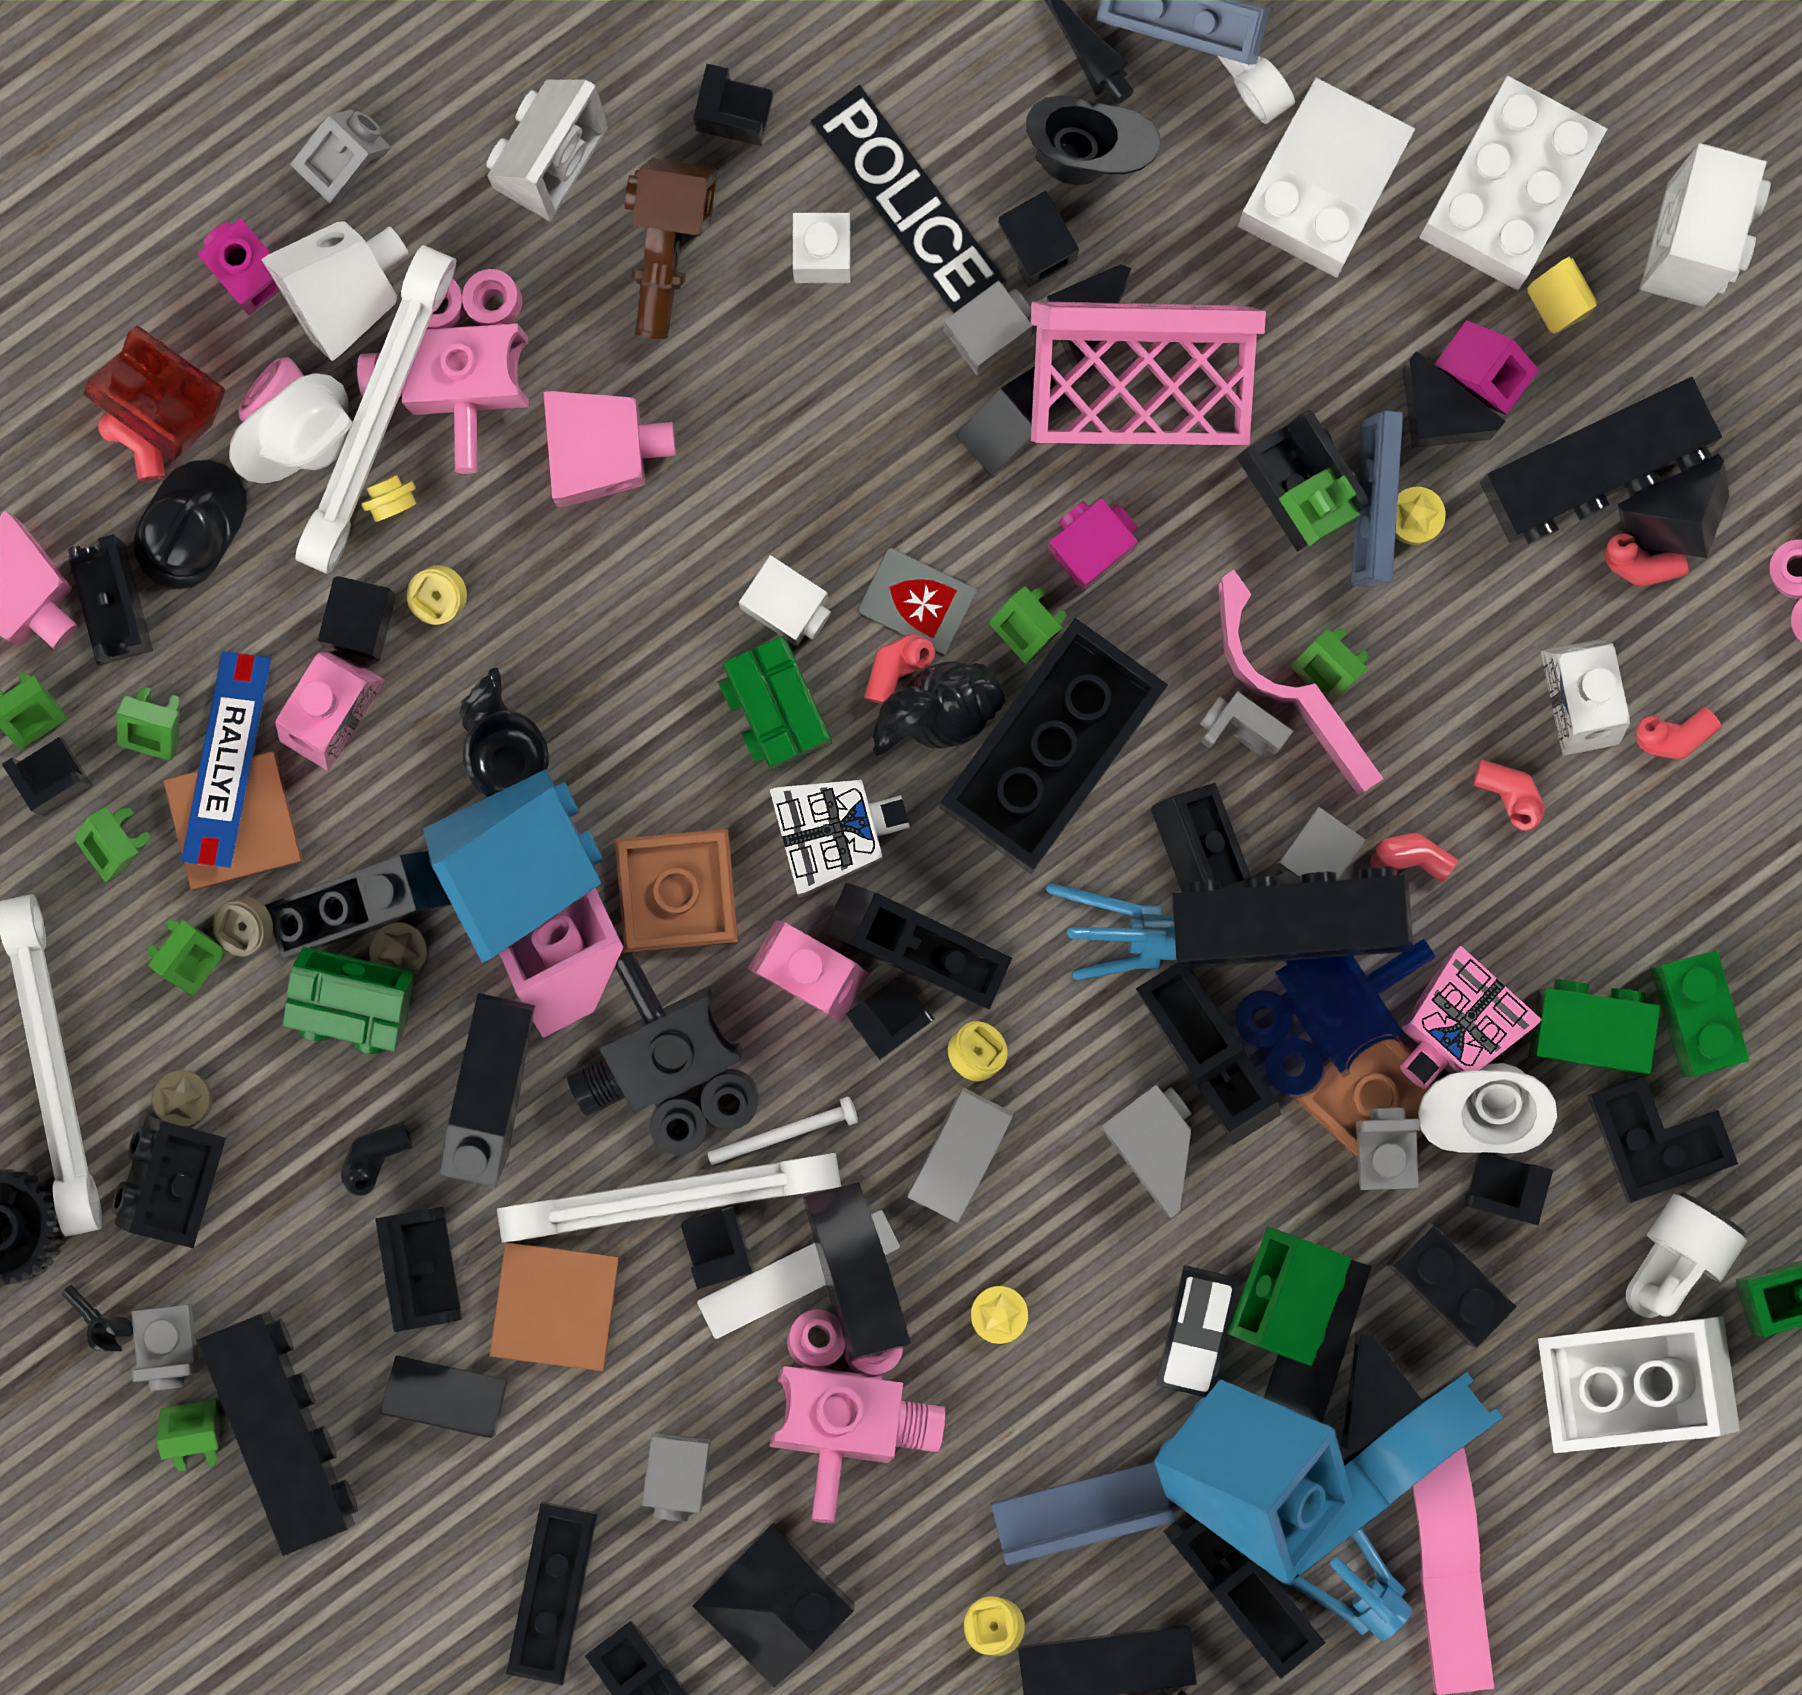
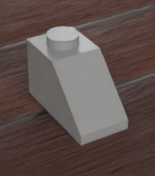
[1099,1084,1191,1218]

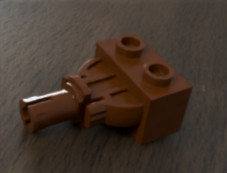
[625,158,718,339]

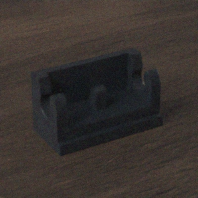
[68,534,153,666]
[375,1207,463,1332]

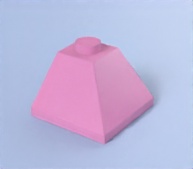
[499,888,624,1038]

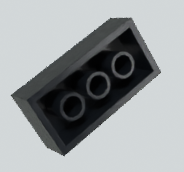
[940,618,1168,875]

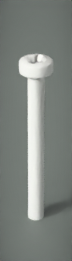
[707,1097,858,1165]

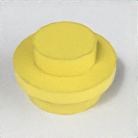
[361,475,417,522]

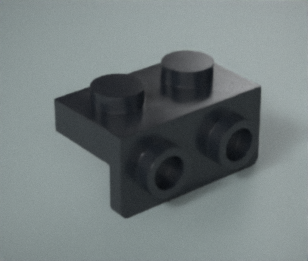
[1236,410,1370,552]

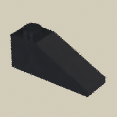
[823,882,1012,1010]
[440,993,535,1187]

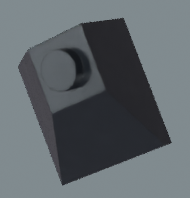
[693,1523,855,1687]

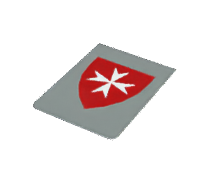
[858,548,977,655]

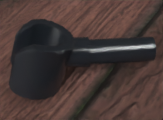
[62,1285,133,1352]

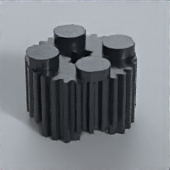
[0,1169,65,1285]

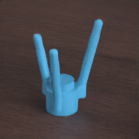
[1046,883,1176,980]
[1289,1529,1413,1641]

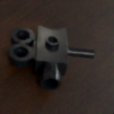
[567,951,759,1155]

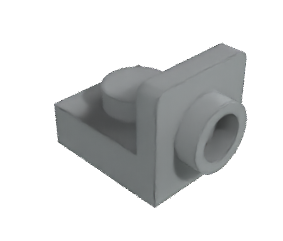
[290,109,391,203]
[1200,691,1293,755]
[1356,1108,1420,1190]
[131,1304,199,1391]

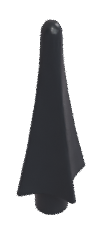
[1044,0,1134,104]

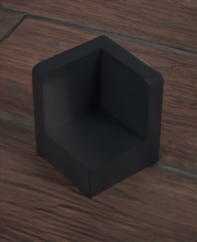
[693,63,773,146]
[998,190,1079,288]
[318,576,396,661]
[2,737,93,817]
[845,977,935,1061]
[1464,1152,1553,1226]
[681,1206,755,1290]

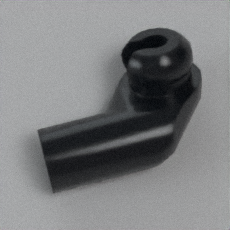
[341,1121,413,1196]

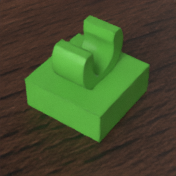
[1279,467,1360,547]
[988,586,1067,665]
[1290,628,1368,705]
[0,671,68,751]
[117,687,180,761]
[73,807,151,883]
[147,920,227,996]
[156,1398,222,1471]

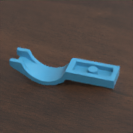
[1297,1372,1503,1577]

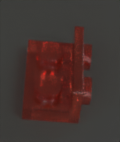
[83,325,225,460]

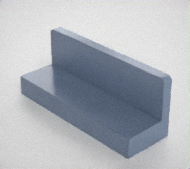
[990,1460,1175,1565]

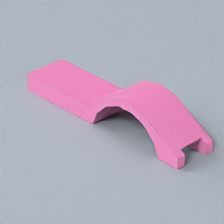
[1218,570,1383,796]
[1412,1447,1494,1695]

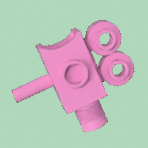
[357,269,529,474]
[769,1309,945,1523]

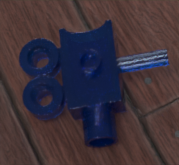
[1235,938,1436,1098]

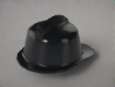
[1026,95,1160,186]
[134,460,247,589]

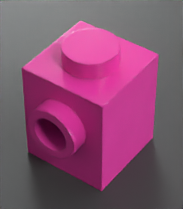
[197,218,280,316]
[1434,320,1539,415]
[1047,498,1138,593]

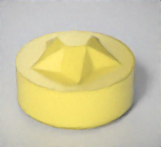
[1395,487,1446,546]
[407,565,467,625]
[948,1021,1008,1082]
[971,1286,1028,1344]
[964,1596,1025,1656]

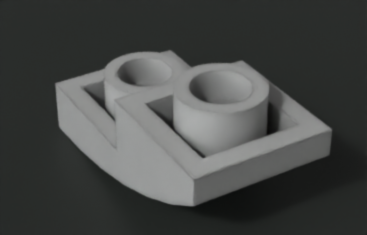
[907,1087,1013,1223]

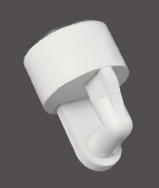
[1626,1192,1747,1318]

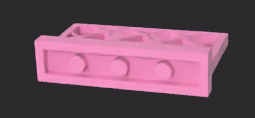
[1030,301,1266,445]

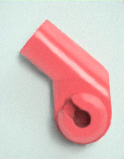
[98,407,166,482]
[1604,533,1689,587]
[864,634,935,705]
[1636,706,1722,760]
[1473,759,1545,831]
[1370,833,1458,883]

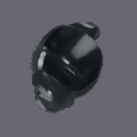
[873,661,1005,756]
[459,668,550,797]

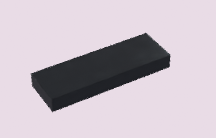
[506,1502,598,1686]
[1018,1625,1197,1695]

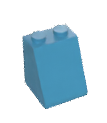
[423,769,604,963]
[1154,1379,1354,1585]

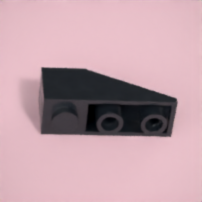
[265,851,452,959]

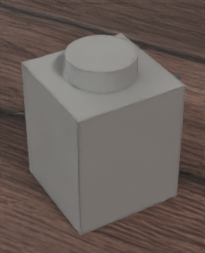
[944,281,1033,376]
[1275,807,1366,884]
[642,1433,711,1522]

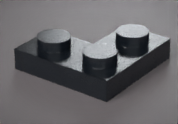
[1587,1075,1738,1203]

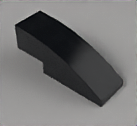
[1136,963,1282,1145]
[803,1182,911,1362]
[1163,1512,1326,1679]

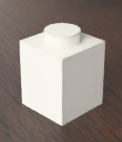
[793,213,851,283]
[739,555,831,646]

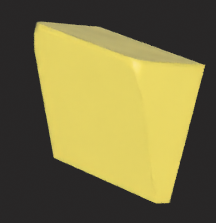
[1527,256,1598,334]

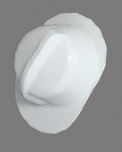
[229,373,352,484]
[1418,1063,1557,1154]

